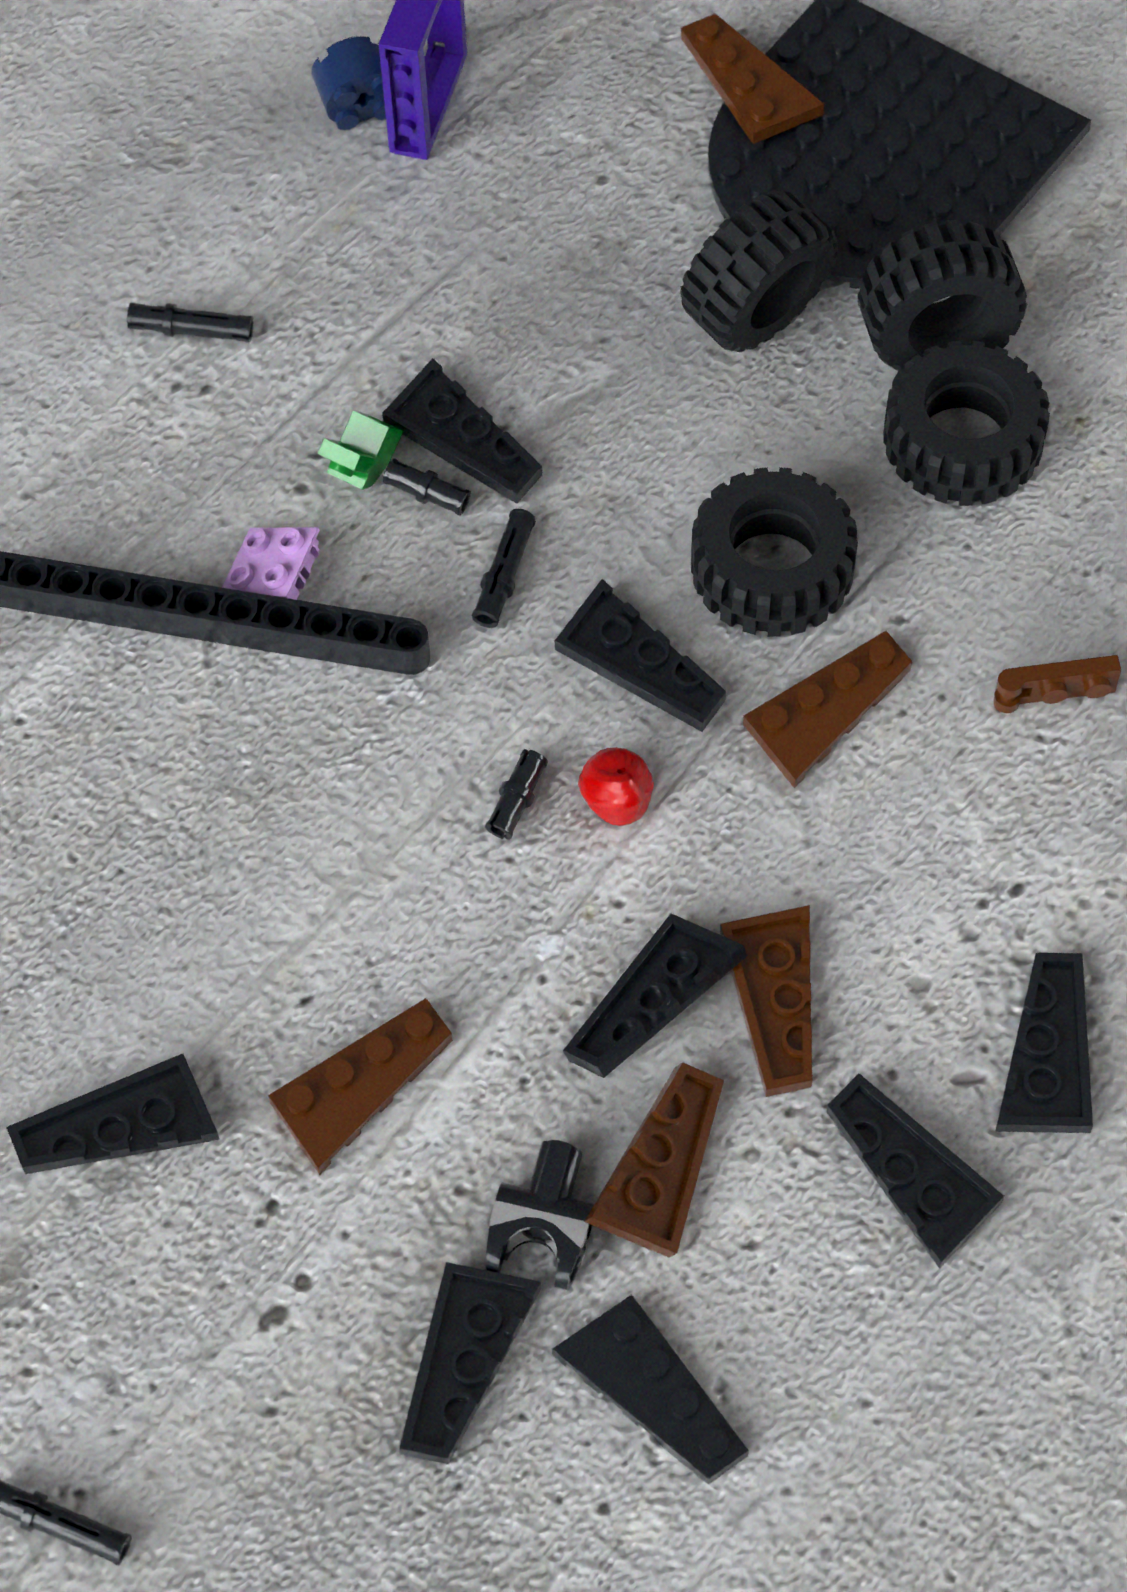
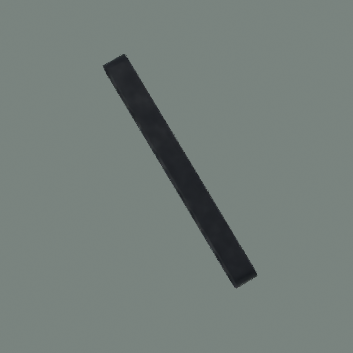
[0,551,430,675]

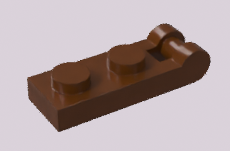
[993,655,1121,713]

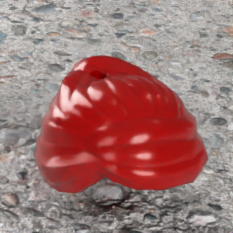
[578,747,654,826]

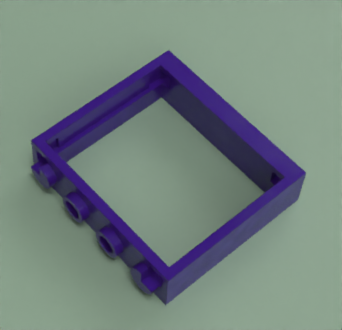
[379,0,467,160]

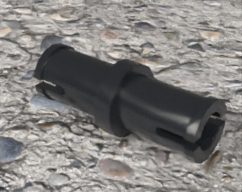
[383,458,471,516]
[485,749,548,840]

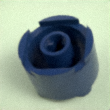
[311,36,386,131]

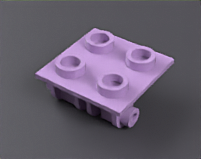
[222,527,320,600]

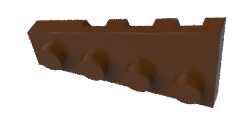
[681,13,824,144]
[743,631,912,788]
[720,905,812,1097]
[268,998,452,1175]
[584,1062,724,1258]

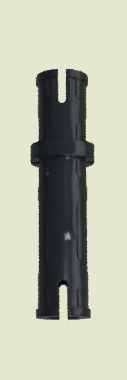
[127,302,254,343]
[472,509,536,628]
[0,1480,132,1566]

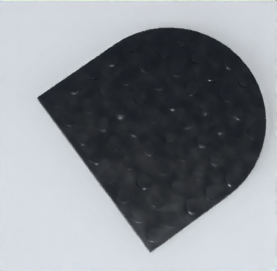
[708,0,1091,288]

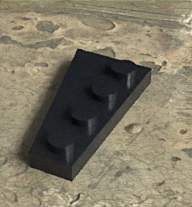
[382,358,542,504]
[554,579,726,732]
[563,913,748,1078]
[995,953,1093,1133]
[6,1053,220,1174]
[826,1073,1004,1269]
[399,1262,541,1465]
[552,1294,749,1484]

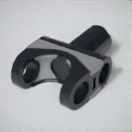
[485,1140,594,1290]

